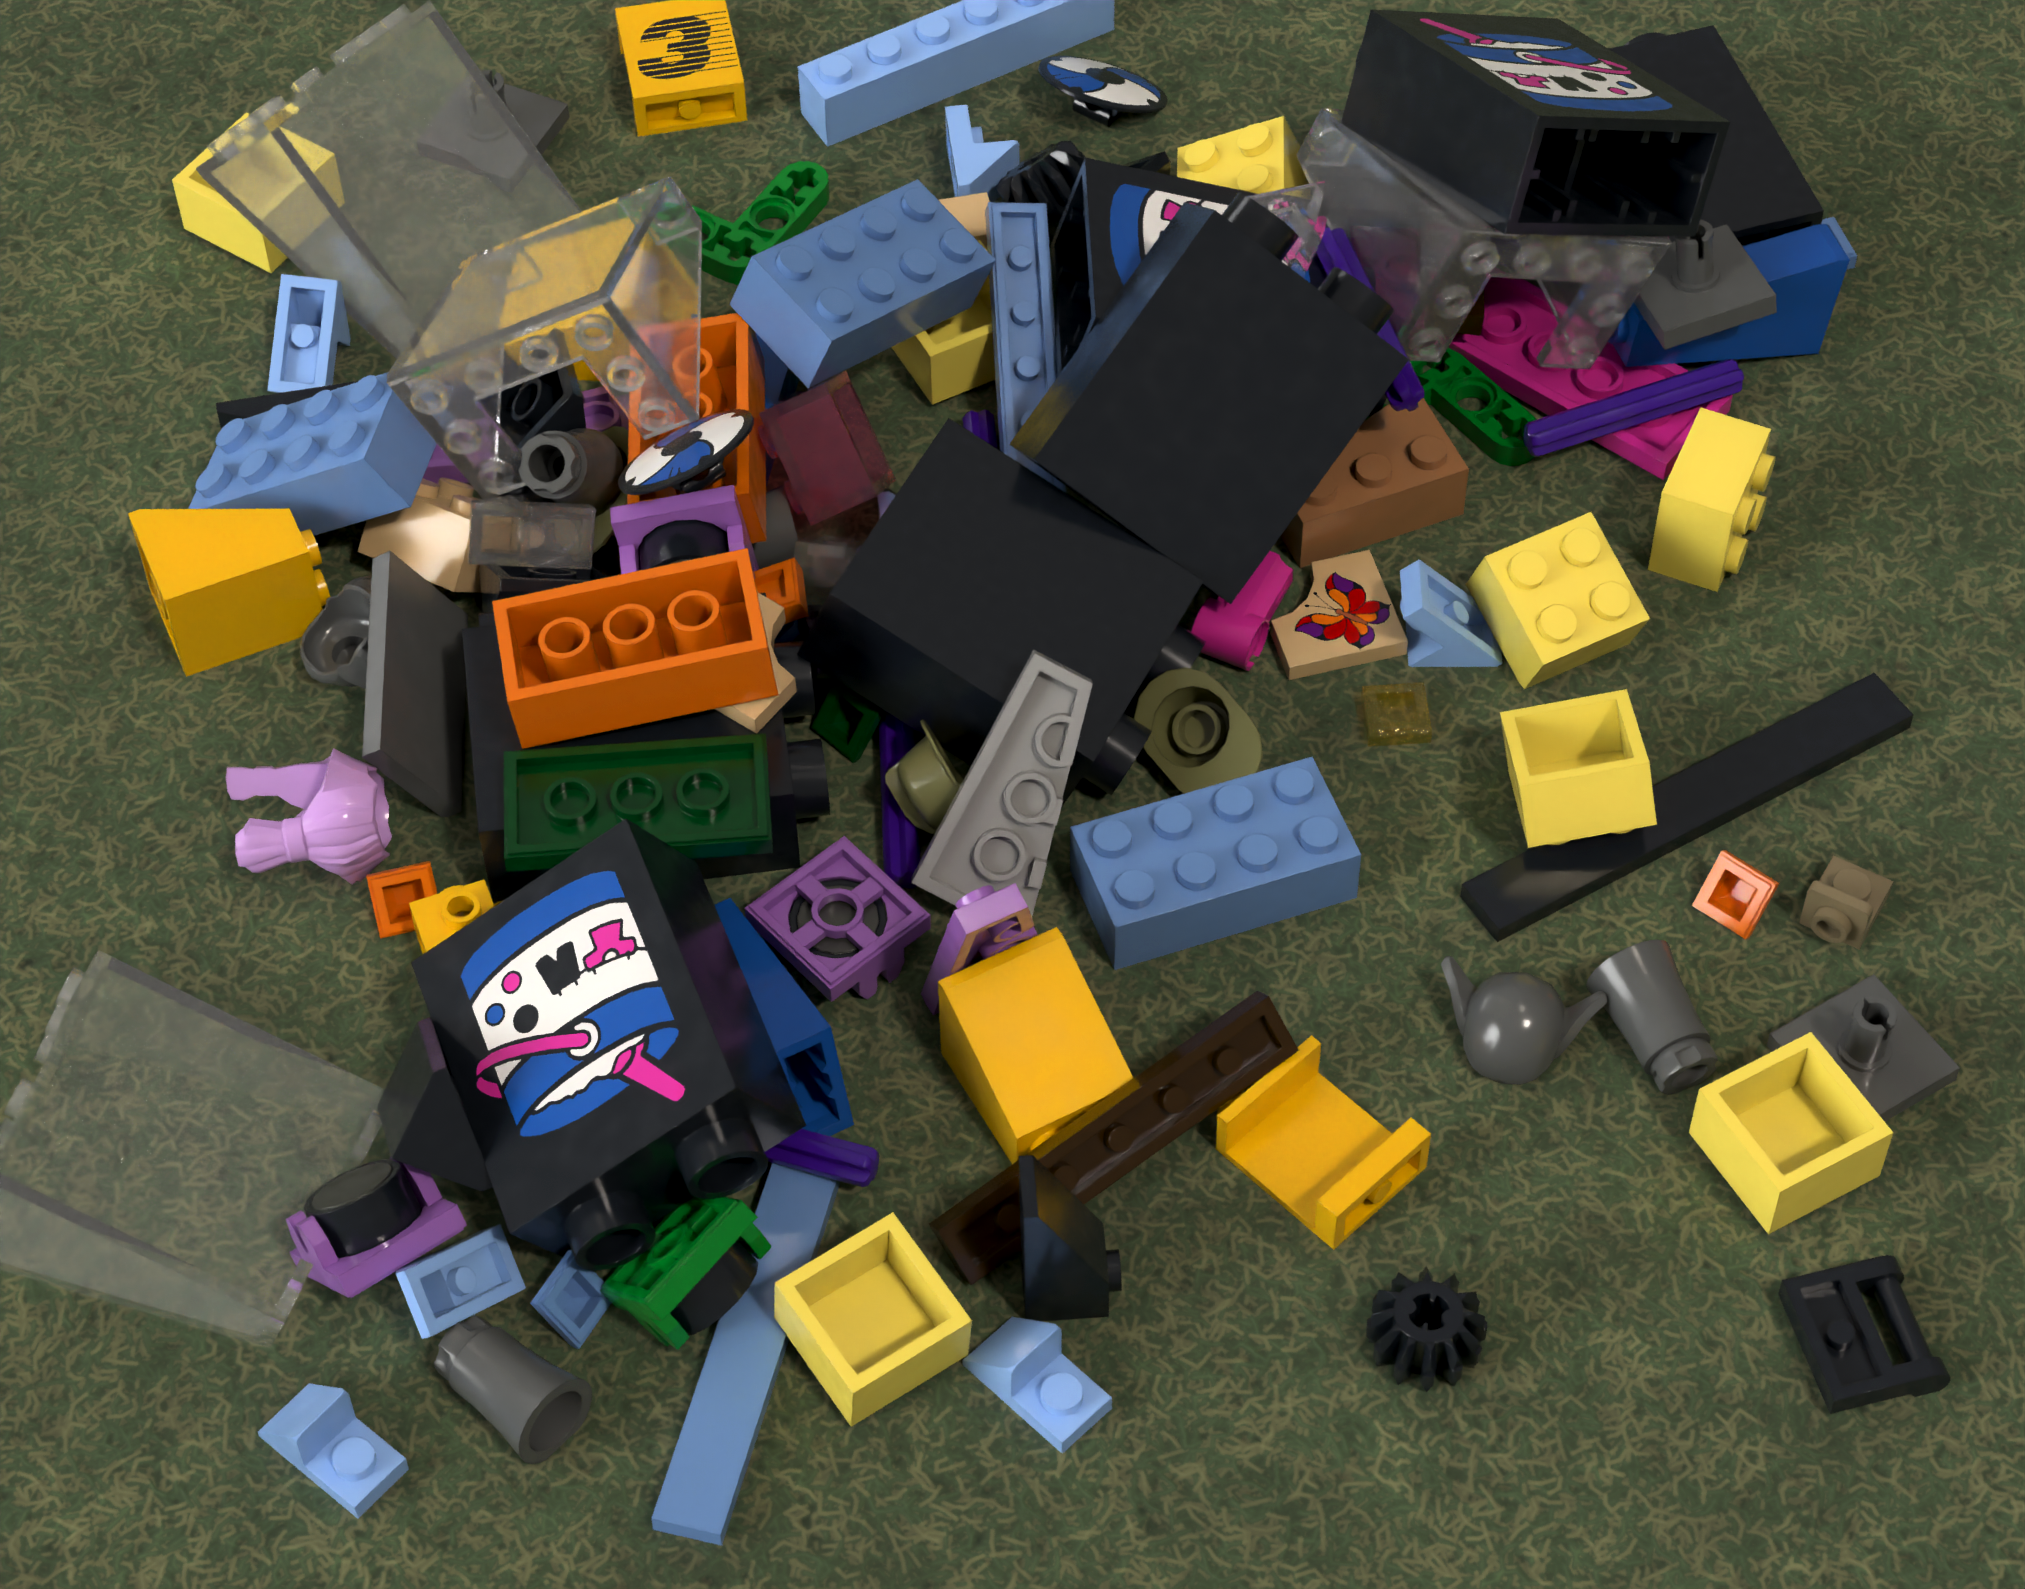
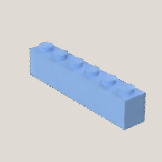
[798,0,1114,147]

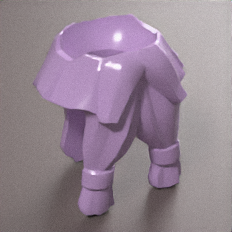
[226,748,392,885]

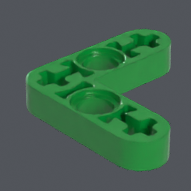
[621,161,829,285]
[1365,342,1536,466]

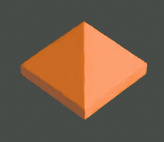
[1692,850,1779,939]
[366,861,437,939]

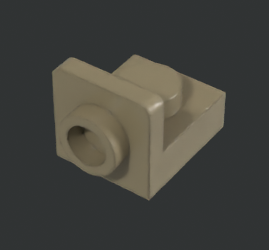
[1799,855,1894,950]

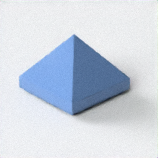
[530,1250,611,1349]

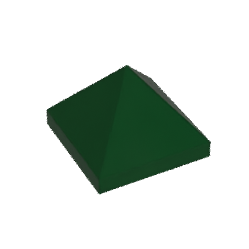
[810,679,885,763]

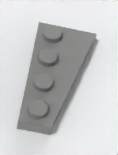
[911,650,1093,920]

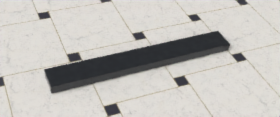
[1460,673,1913,942]

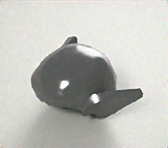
[300,575,372,689]
[1441,956,1607,1085]

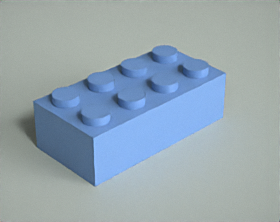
[729,179,996,388]
[188,368,448,536]
[1070,757,1361,970]

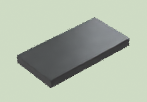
[362,551,468,817]

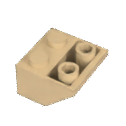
[358,478,542,592]

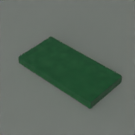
[504,733,773,872]

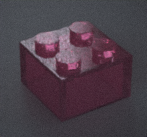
[758,370,896,525]

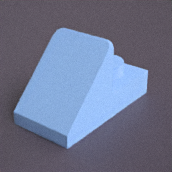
[945,105,1019,202]
[267,274,350,393]
[1400,559,1503,667]
[396,1224,526,1339]
[962,1317,1112,1454]
[258,1384,409,1519]

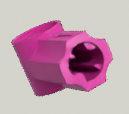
[1191,551,1293,671]

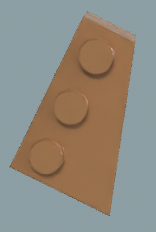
[1281,398,1469,568]

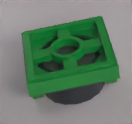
[600,1197,772,1350]

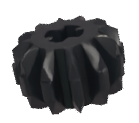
[997,141,1086,222]
[1366,1266,1487,1393]

